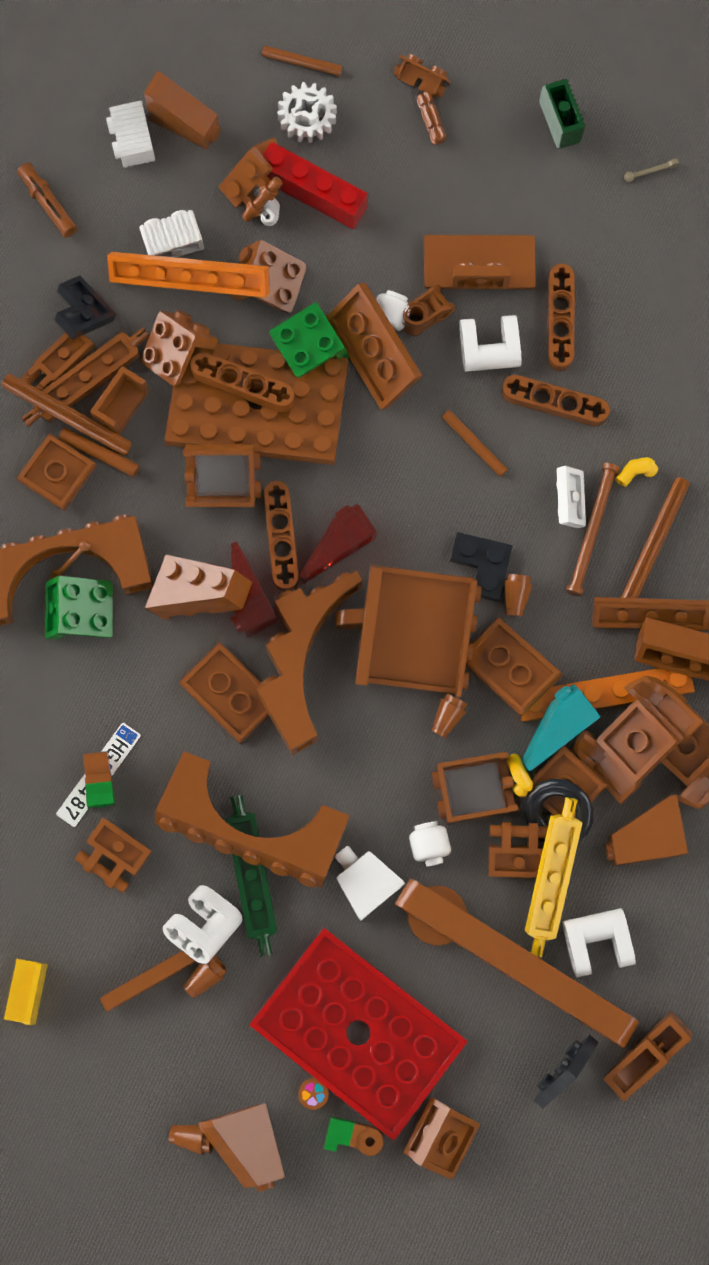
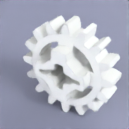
[277,82,337,143]

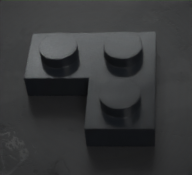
[54,275,116,340]
[450,532,513,602]
[534,1034,599,1109]

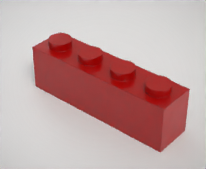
[262,142,368,230]

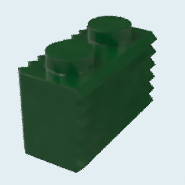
[539,79,586,149]

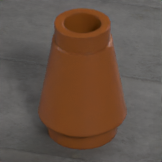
[504,574,533,617]
[431,693,468,738]
[183,955,228,999]
[169,1124,214,1156]

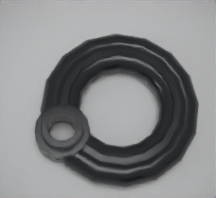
[524,778,593,842]

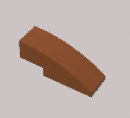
[603,1010,693,1102]

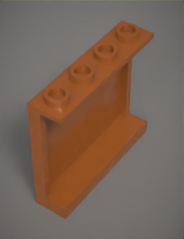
[355,564,481,697]

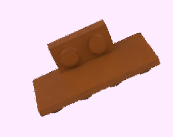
[424,235,536,289]

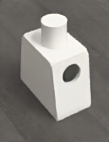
[334,846,405,921]

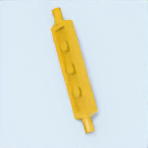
[525,797,582,957]

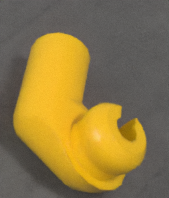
[615,457,658,487]

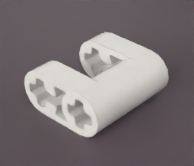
[459,315,522,372]
[163,885,243,964]
[562,908,636,978]

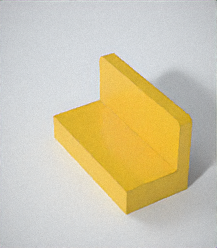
[4,959,48,1025]

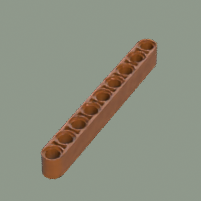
[395,878,639,1048]

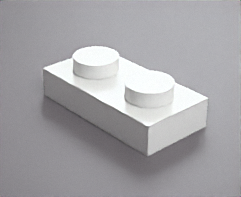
[556,466,586,528]

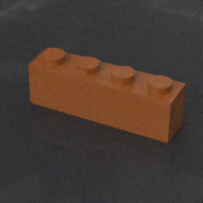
[634,617,709,681]

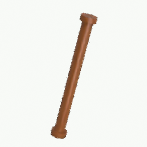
[566,463,620,596]

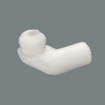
[254,188,280,226]

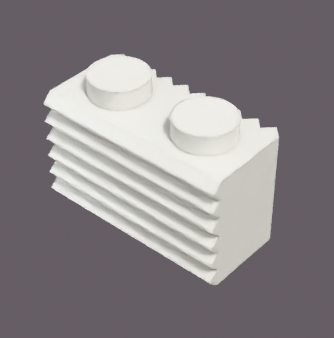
[106,100,155,168]
[139,210,204,258]

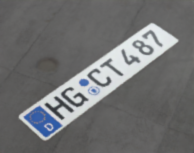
[56,723,141,827]

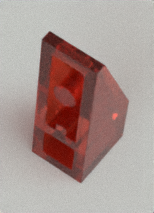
[300,504,377,584]
[231,541,278,638]

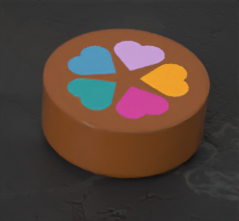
[298,1078,329,1110]

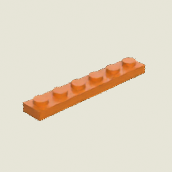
[107,252,270,298]
[520,668,695,722]

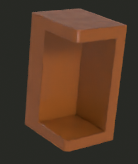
[90,366,150,435]

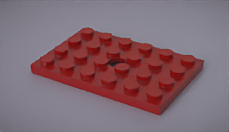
[249,928,468,1141]

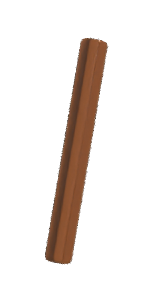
[2,373,132,456]
[621,477,690,598]

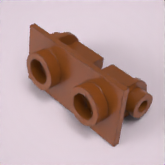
[393,54,451,98]

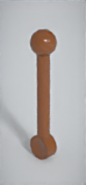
[51,540,91,579]

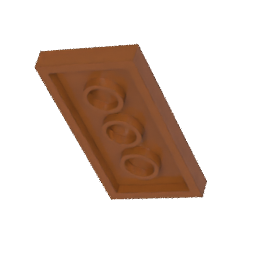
[326,283,422,410]

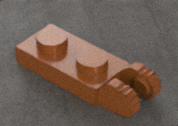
[21,332,95,391]

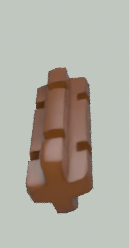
[417,92,446,145]

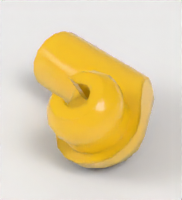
[507,754,533,797]

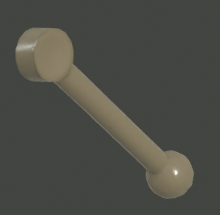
[624,158,679,182]

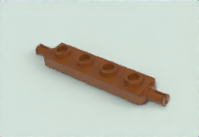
[21,327,149,427]

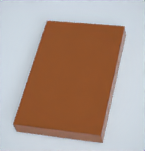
[466,617,562,717]
[178,642,269,745]

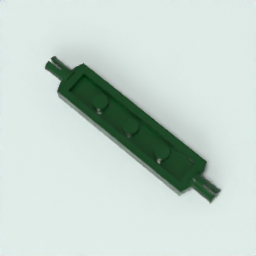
[225,795,278,957]

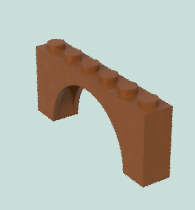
[0,514,154,626]
[155,751,350,888]

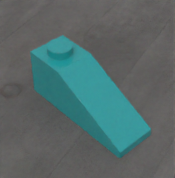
[522,684,600,771]

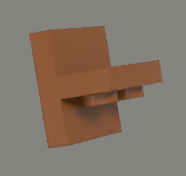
[403,1097,480,1180]

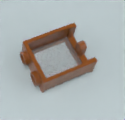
[183,444,261,507]
[432,752,519,825]

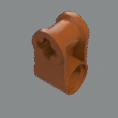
[403,285,456,336]

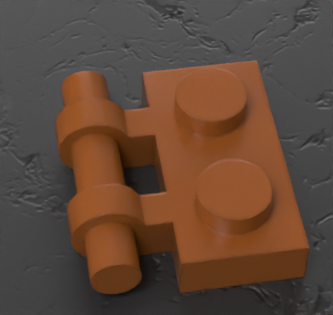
[219,147,283,222]
[75,817,152,893]
[488,822,548,878]

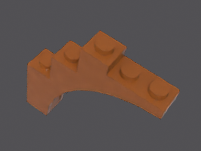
[257,571,363,756]

